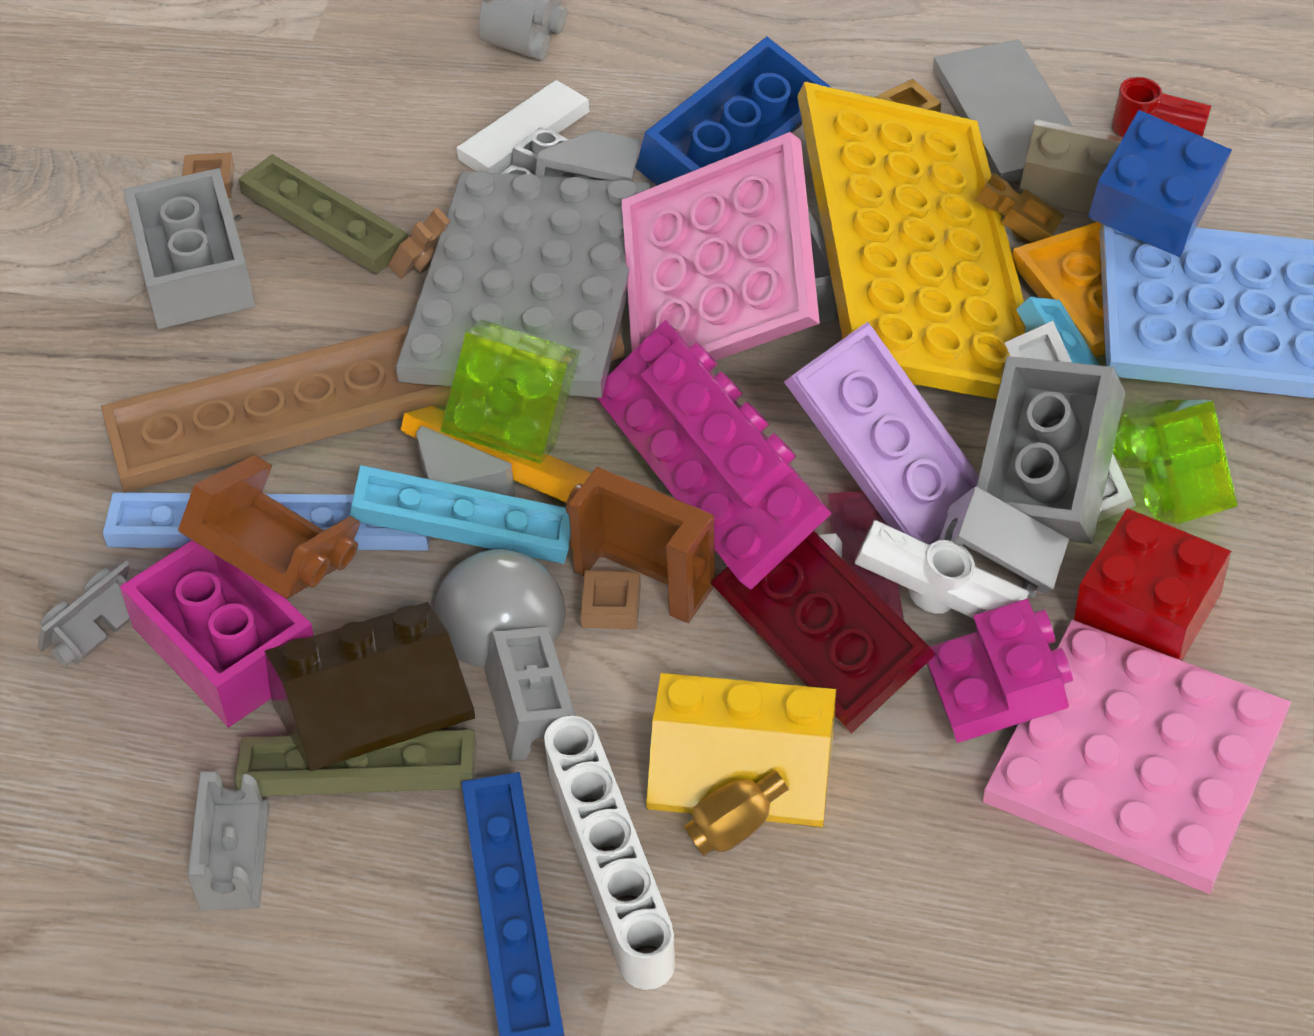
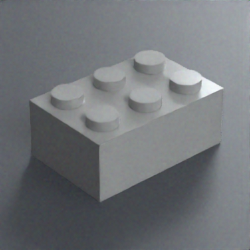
[123,168,256,329]
[977,356,1126,544]

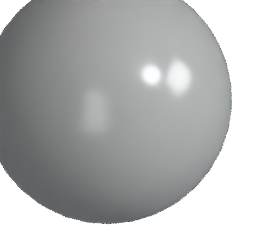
[434,549,566,668]

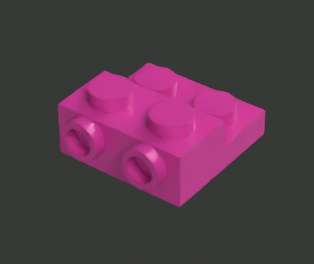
[927,598,1073,743]

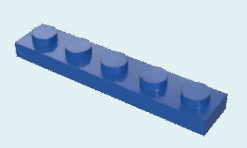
[461,772,565,1036]

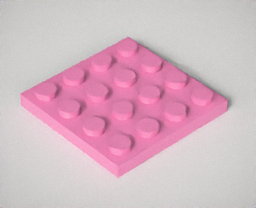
[621,132,820,361]
[983,620,1291,894]

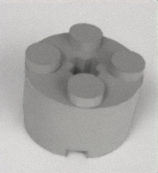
[479,0,567,61]

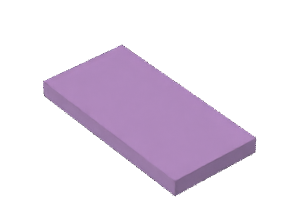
[784,322,979,545]

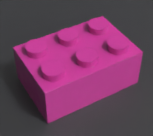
[119,540,314,728]

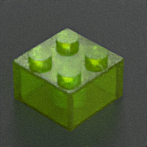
[440,320,581,464]

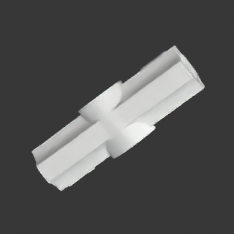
[855,520,1029,619]

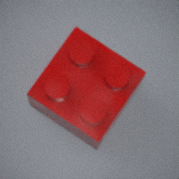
[1074,508,1232,661]

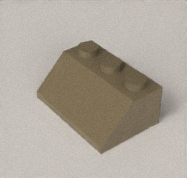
[1018,119,1123,213]

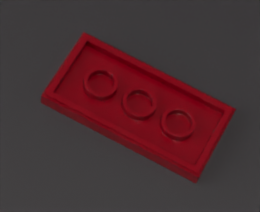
[710,531,936,734]

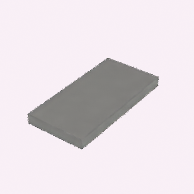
[933,39,1073,184]

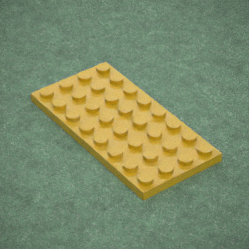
[797,82,1026,400]

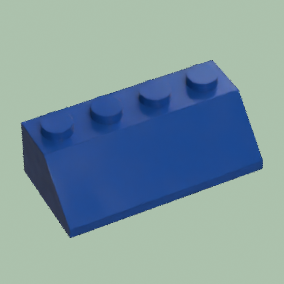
[636,36,832,185]

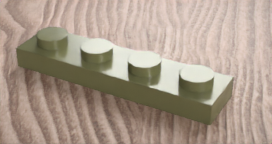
[238,154,409,274]
[235,730,476,796]

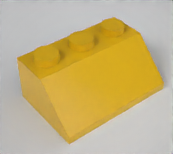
[646,673,836,827]

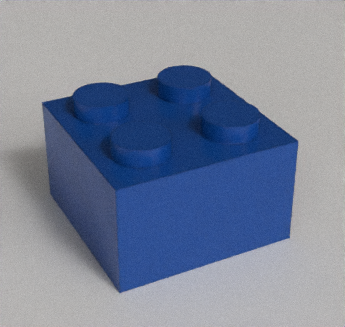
[1088,110,1232,258]

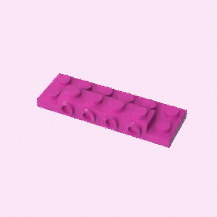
[596,320,832,590]

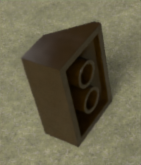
[264,602,475,771]

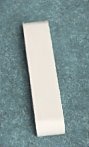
[544,715,675,990]

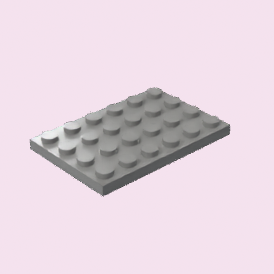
[396,171,651,398]

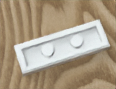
[457,80,590,173]

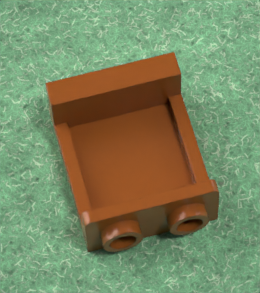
[178,455,361,599]
[566,467,715,624]

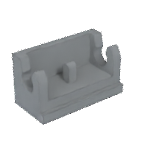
[939,486,1069,598]
[485,626,576,761]
[188,771,270,910]

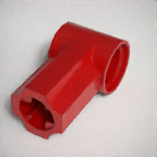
[1111,77,1212,137]

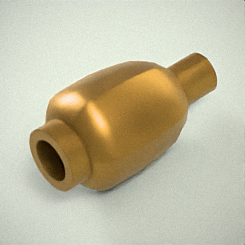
[683,770,789,857]

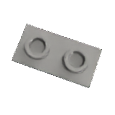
[38,560,130,667]

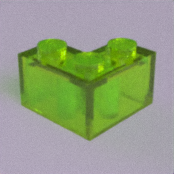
[1113,400,1238,524]

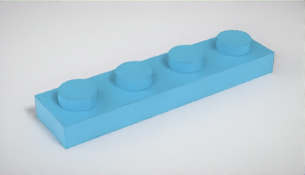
[350,465,571,564]

